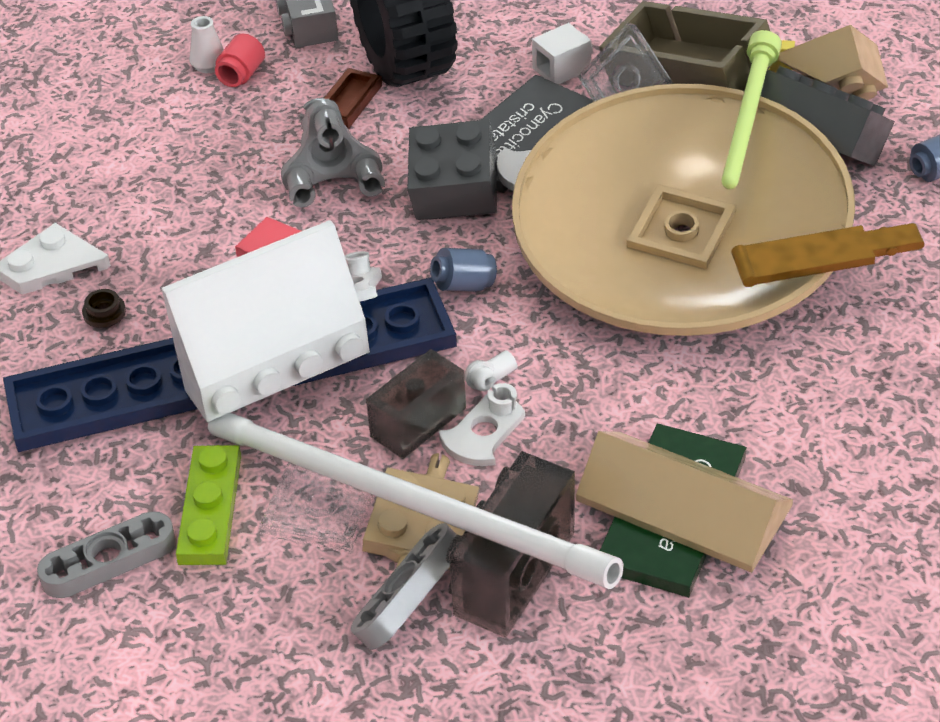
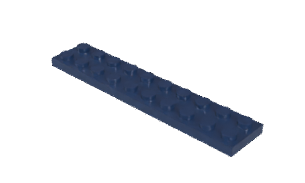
[3,277,457,452]

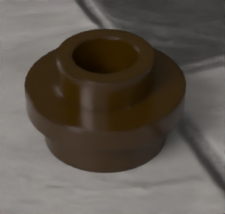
[82,289,126,328]

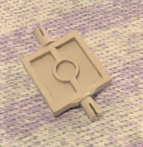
[362,453,479,571]

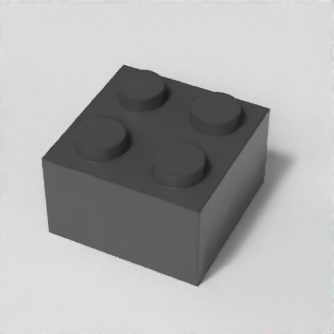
[407,119,497,220]

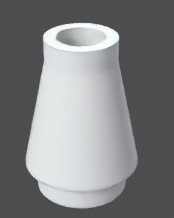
[189,16,224,73]

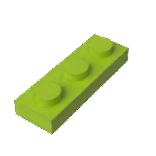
[176,445,241,565]

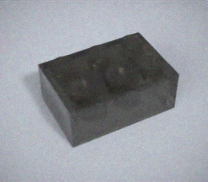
[446,451,575,638]

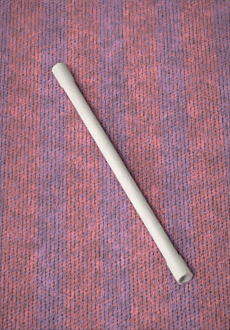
[208,413,623,589]

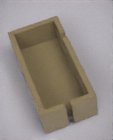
[599,1,770,91]

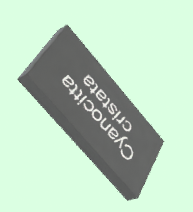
[481,75,595,193]

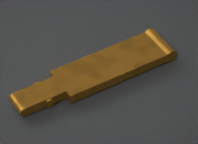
[731,223,925,287]

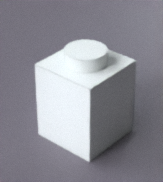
[532,23,593,84]

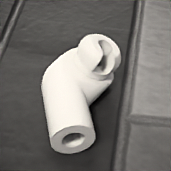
[464,350,518,391]

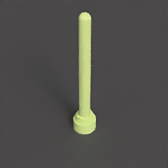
[721,30,782,189]

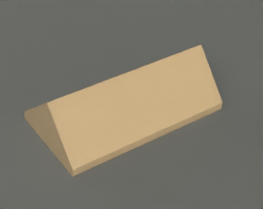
[576,431,793,573]

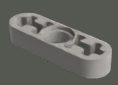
[37,512,176,598]
[351,523,464,650]

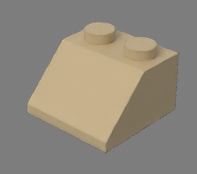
[779,25,888,100]

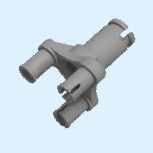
[281,98,385,208]

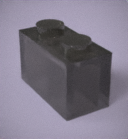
[366,349,466,459]

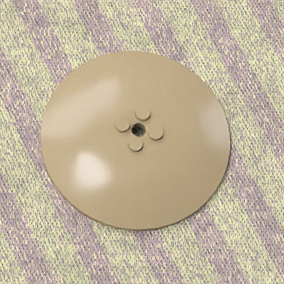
[512,84,855,336]

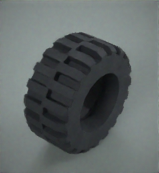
[350,0,458,87]

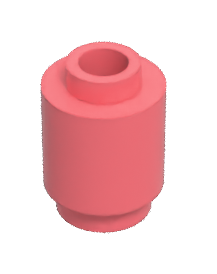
[215,33,265,87]

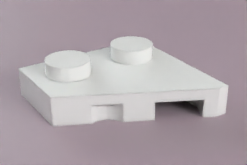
[0,223,111,295]

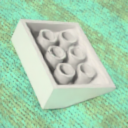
[162,220,370,423]

